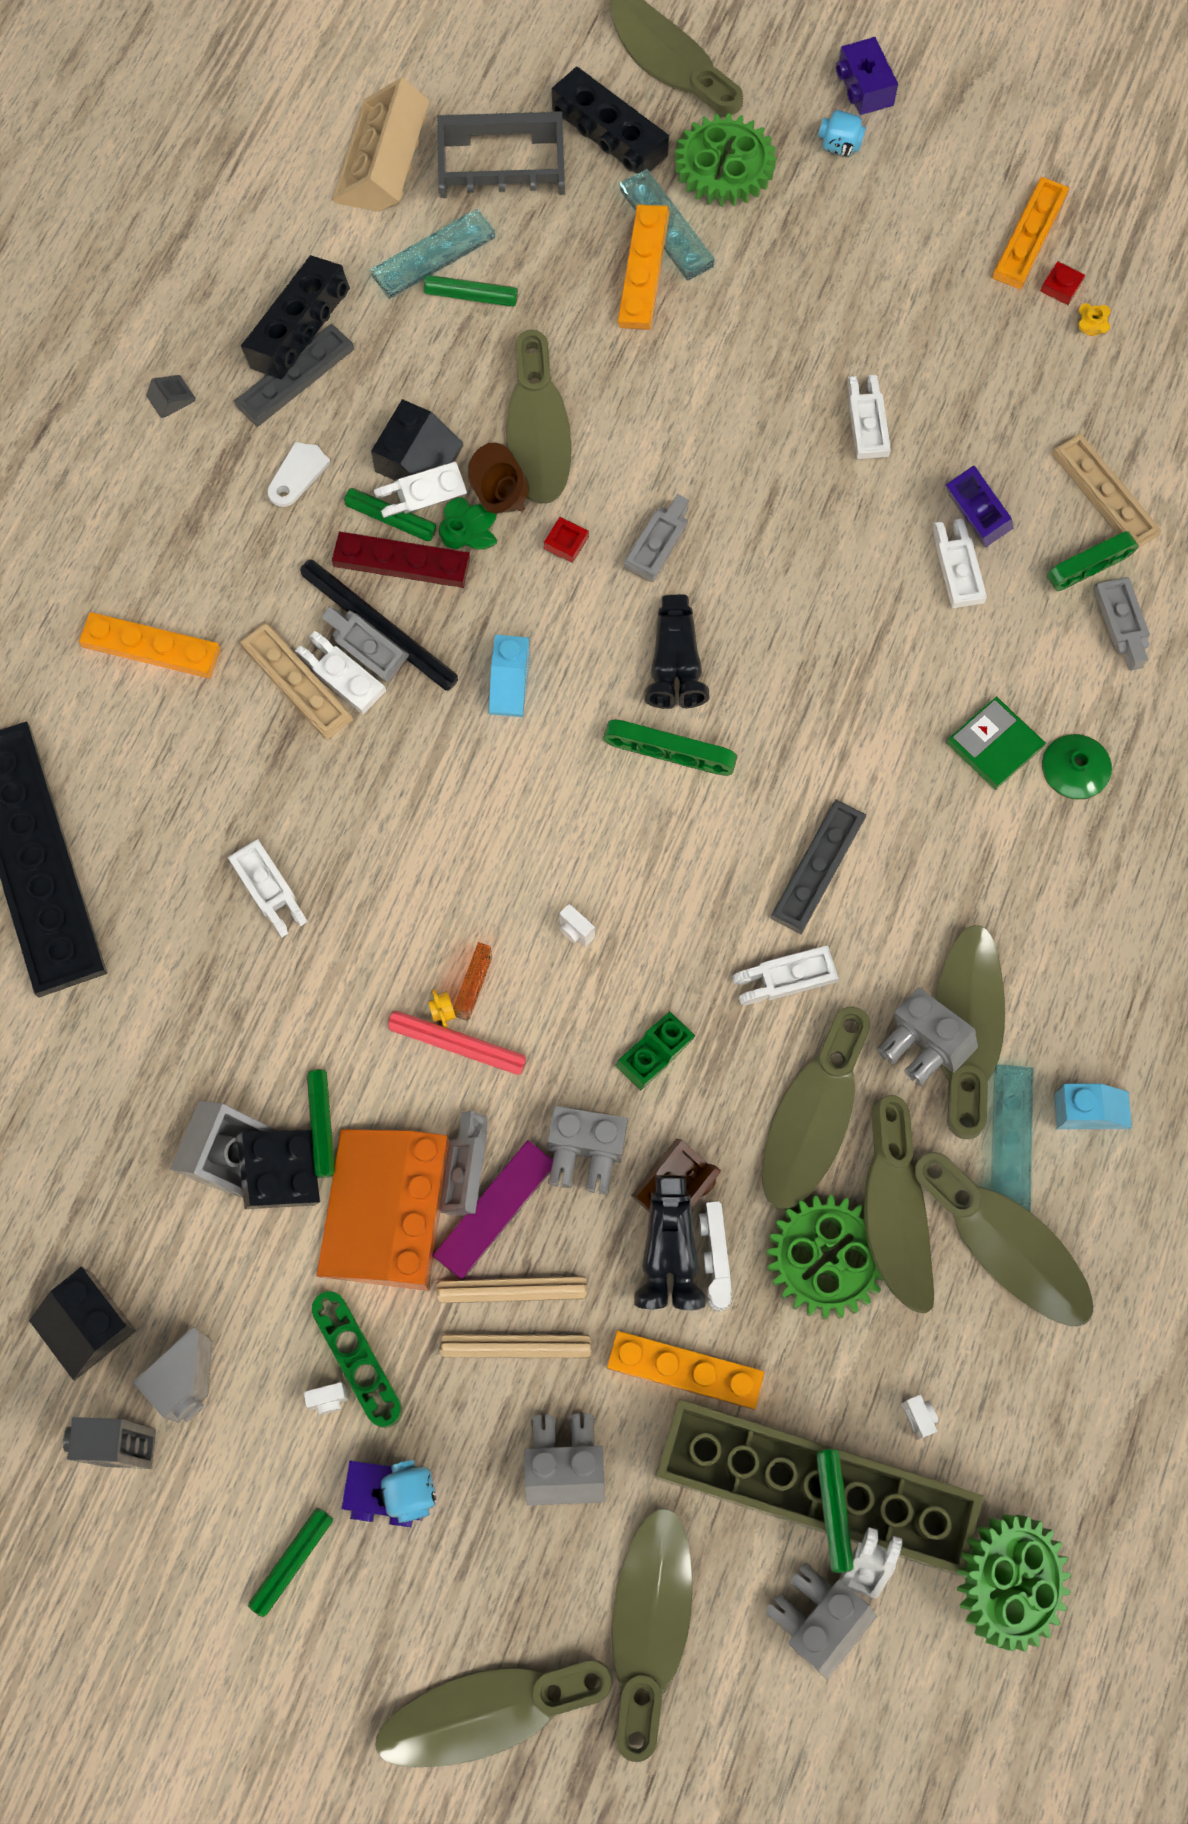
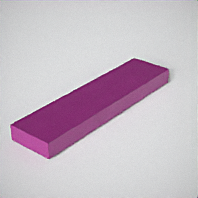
[433,1140,553,1280]

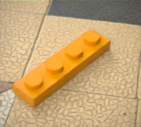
[618,204,670,330]
[79,612,221,679]
[607,1331,765,1410]

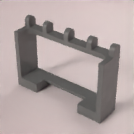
[437,112,565,198]

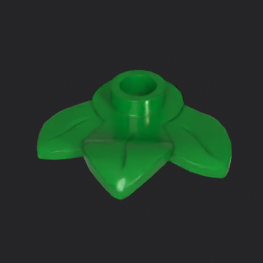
[439,497,497,550]

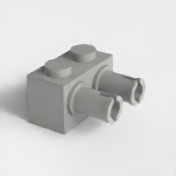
[877,987,978,1086]
[548,1106,628,1194]
[524,1413,605,1506]
[766,1563,877,1680]

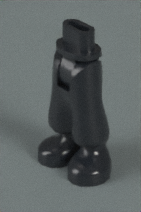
[644,594,710,709]
[634,1175,706,1311]

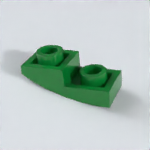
[615,1011,695,1091]

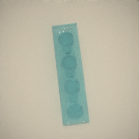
[620,169,715,281]
[371,209,495,299]
[991,1064,1033,1212]

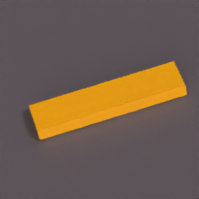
[992,176,1070,290]

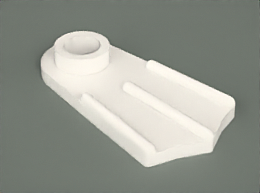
[268,442,330,507]

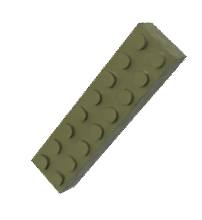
[655,1399,984,1575]

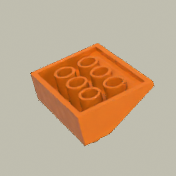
[316,1129,450,1291]

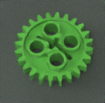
[675,113,776,207]
[766,1195,883,1320]
[957,1514,1071,1651]

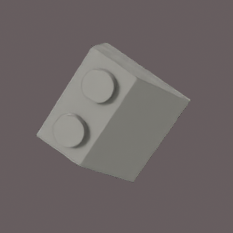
[170,1100,277,1198]
[133,1327,213,1423]

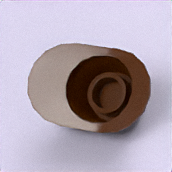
[468,442,529,514]

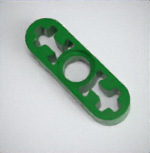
[1047,531,1139,592]

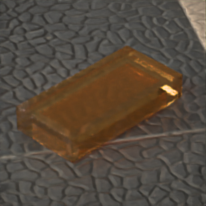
[453,942,493,1021]

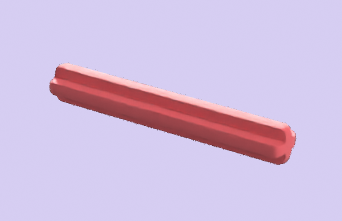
[388,1011,526,1075]

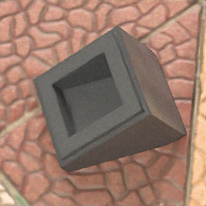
[146,375,196,418]

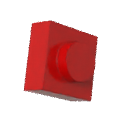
[1040,261,1085,305]
[543,517,589,563]

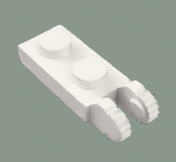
[848,375,891,459]
[374,462,467,518]
[933,519,987,608]
[295,631,386,715]
[227,839,307,938]
[732,945,839,1006]
[699,1202,732,1312]
[840,1528,902,1599]

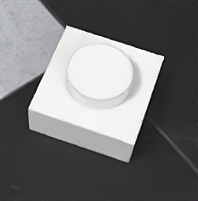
[559,904,595,948]
[304,1382,349,1415]
[901,1394,938,1440]

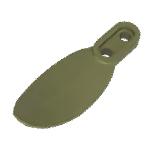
[611,0,743,116]
[507,330,571,504]
[935,925,1005,1139]
[762,1007,870,1210]
[864,1095,934,1313]
[915,1152,1094,1326]
[612,1508,693,1762]
[375,1660,613,1767]

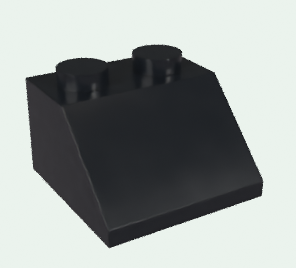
[371,399,463,481]
[29,1266,136,1381]

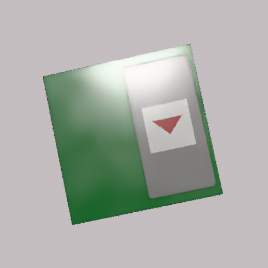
[947,696,1046,790]

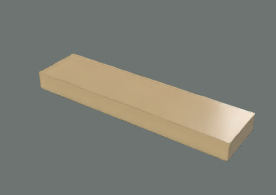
[1052,433,1162,548]
[240,622,353,741]

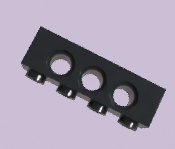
[552,66,669,179]
[241,255,350,380]

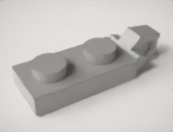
[624,494,689,582]
[1093,577,1150,671]
[321,606,410,682]
[440,1111,487,1216]

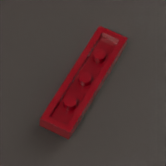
[332,531,470,588]

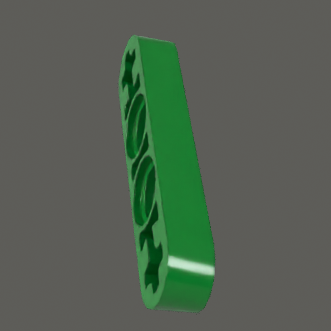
[603,719,737,776]
[312,1291,402,1428]

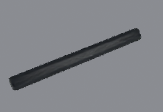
[300,559,458,691]

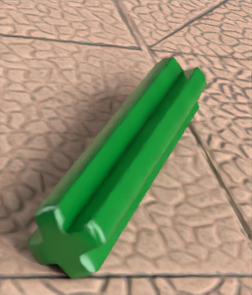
[424,275,518,307]
[344,488,437,541]
[307,1069,335,1178]
[817,1449,854,1573]
[248,1508,333,1617]

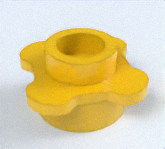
[1078,303,1111,336]
[428,989,456,1028]

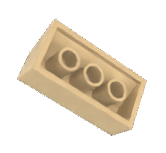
[332,77,430,212]

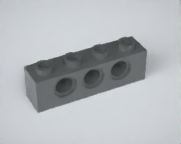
[63,1417,156,1469]

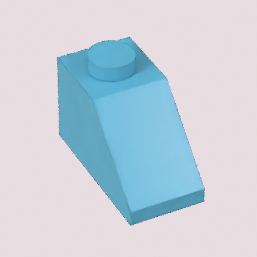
[489,635,530,717]
[1054,1084,1132,1130]

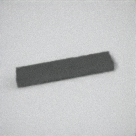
[235,323,354,427]
[770,799,866,935]

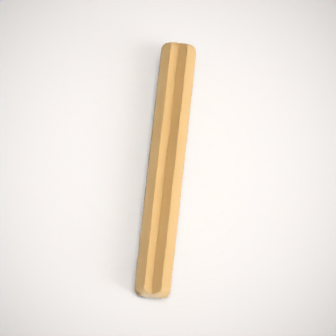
[437,1276,587,1303]
[440,1334,591,1358]

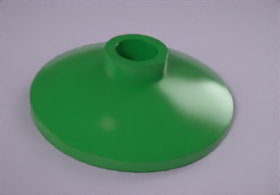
[1042,734,1112,800]

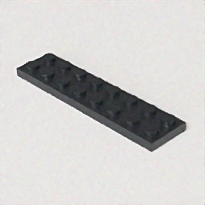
[0,721,108,998]

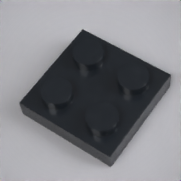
[237,1130,320,1210]

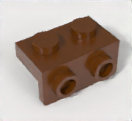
[631,1138,721,1214]

